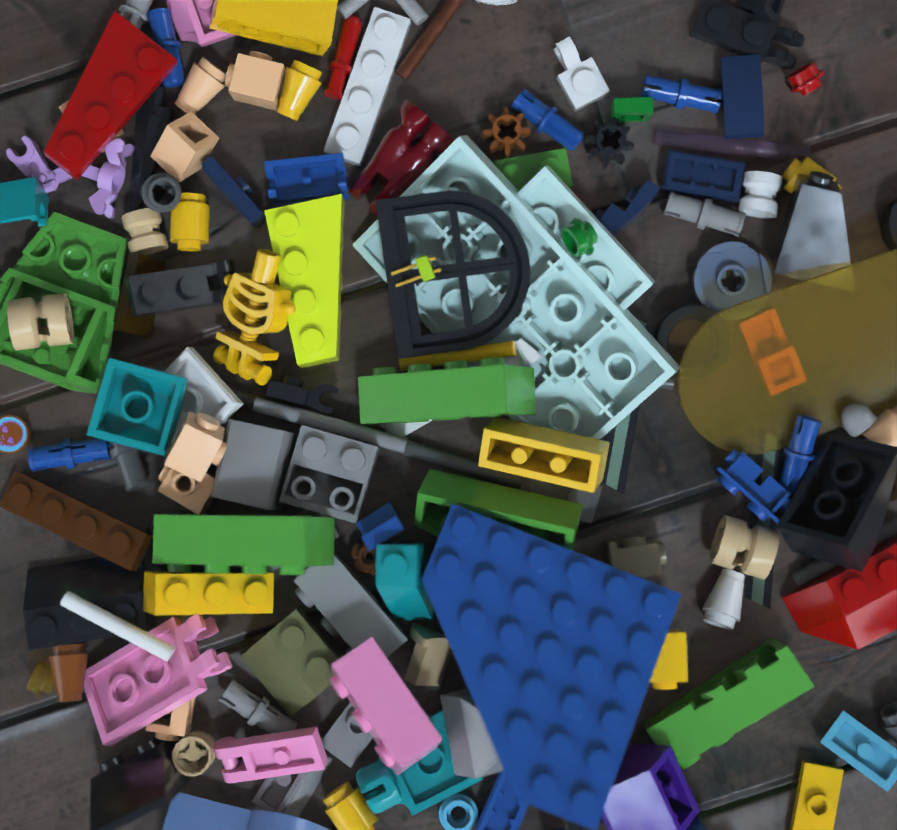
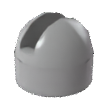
[841,403,877,437]

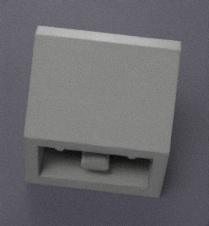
[279,425,380,523]

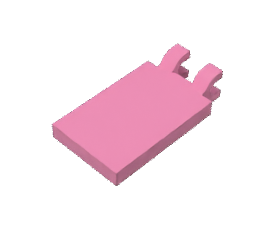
[84,615,233,746]

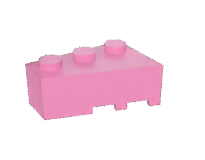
[329,637,442,776]

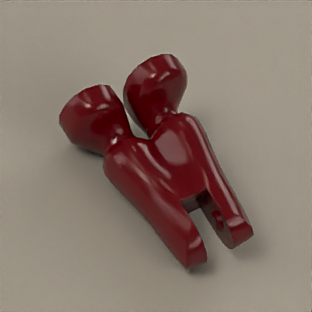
[349,99,455,217]

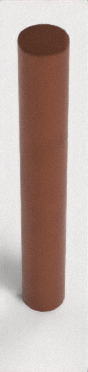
[395,0,464,81]

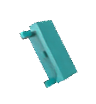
[0,177,49,227]

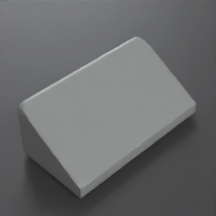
[251,754,333,817]

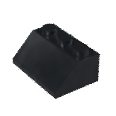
[23,557,157,650]

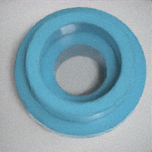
[439,793,478,830]

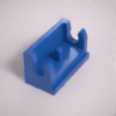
[264,153,350,208]

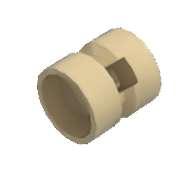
[7,293,74,351]
[709,515,780,580]

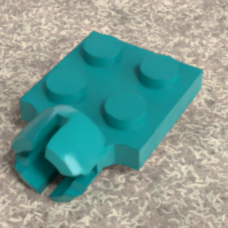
[356,709,483,816]

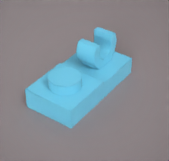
[820,710,897,792]

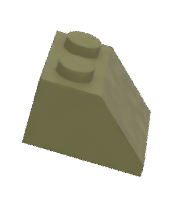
[240,606,343,717]

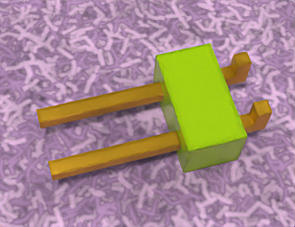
[391,254,441,287]

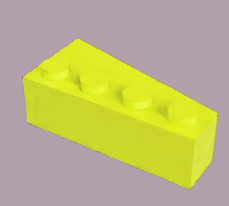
[264,194,345,368]

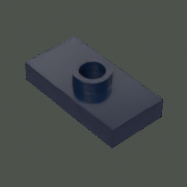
[661,150,746,203]
[201,155,266,229]

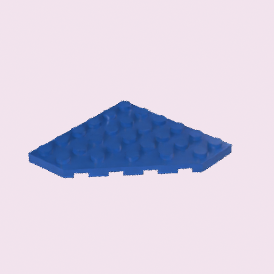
[422,504,681,830]

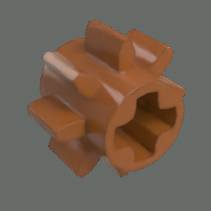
[482,107,531,159]

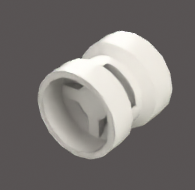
[738,171,783,218]

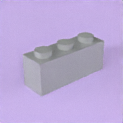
[293,550,409,657]

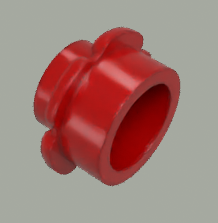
[787,61,825,96]

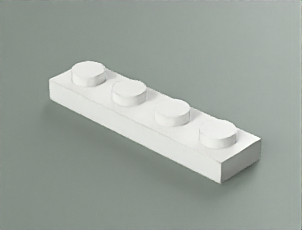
[323,7,411,167]

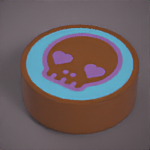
[0,415,32,454]

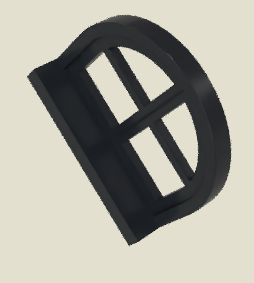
[375,190,531,359]

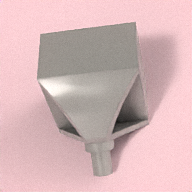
[440,689,504,779]

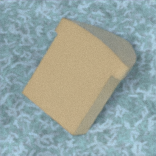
[405,622,452,686]

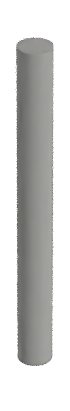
[253,396,408,453]

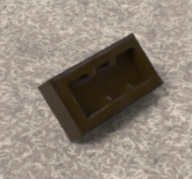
[113,253,166,338]

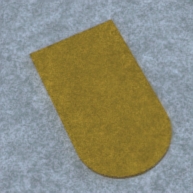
[678,248,897,454]

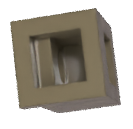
[605,536,667,578]

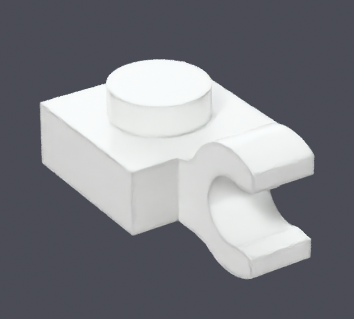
[554,36,610,112]

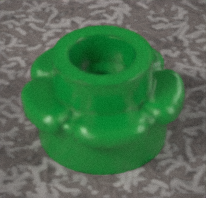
[561,218,597,257]

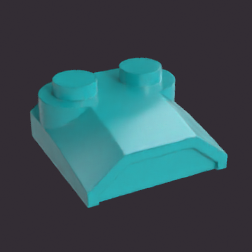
[86,358,188,456]

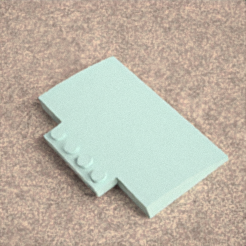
[352,135,680,440]

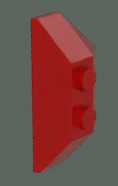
[781,535,897,650]

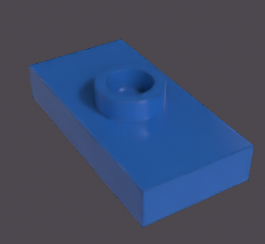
[474,771,529,830]

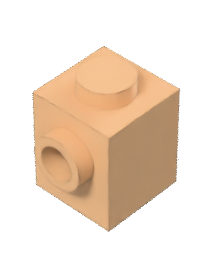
[225,51,286,111]
[150,111,219,183]
[164,411,228,482]
[158,465,215,515]

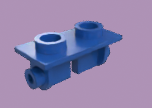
[715,448,792,523]

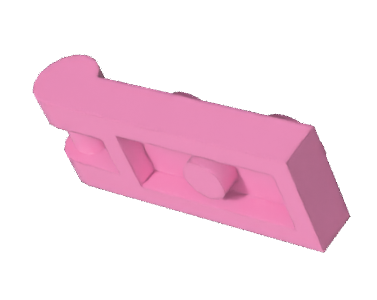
[213,726,328,783]

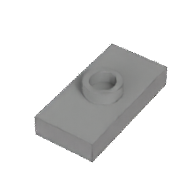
[321,702,373,768]

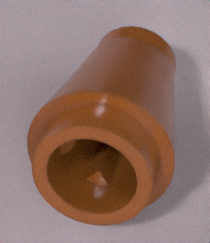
[48,644,88,702]

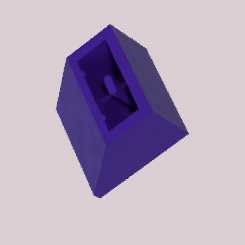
[601,744,700,830]

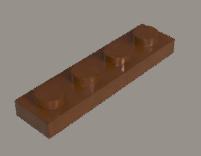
[0,470,153,571]

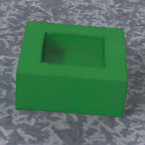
[610,97,653,122]

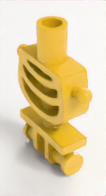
[213,249,296,385]

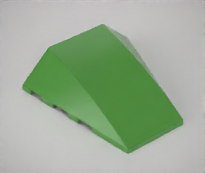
[0,212,128,394]

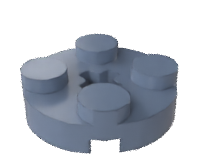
[692,241,772,321]

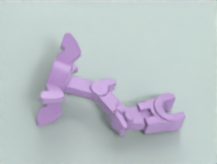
[6,135,135,219]

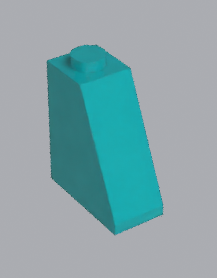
[376,542,435,621]

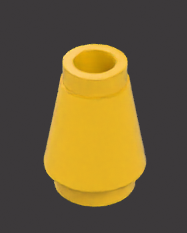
[276,60,322,121]

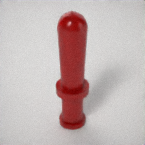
[324,15,362,100]

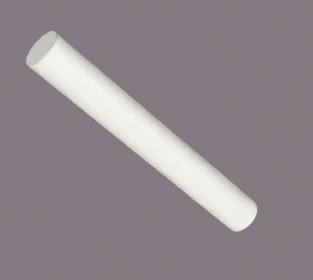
[60,591,176,662]

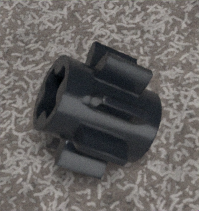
[584,117,634,169]

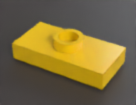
[789,760,844,830]

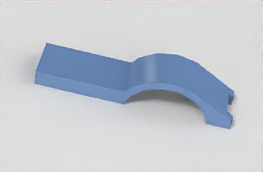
[162,792,330,830]

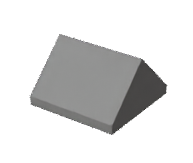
[211,419,298,511]

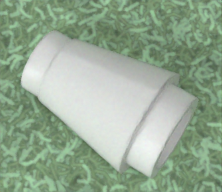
[702,569,745,630]

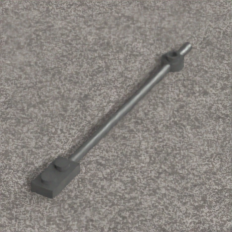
[149,363,603,524]

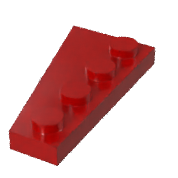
[44,11,177,180]

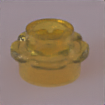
[26,660,55,699]

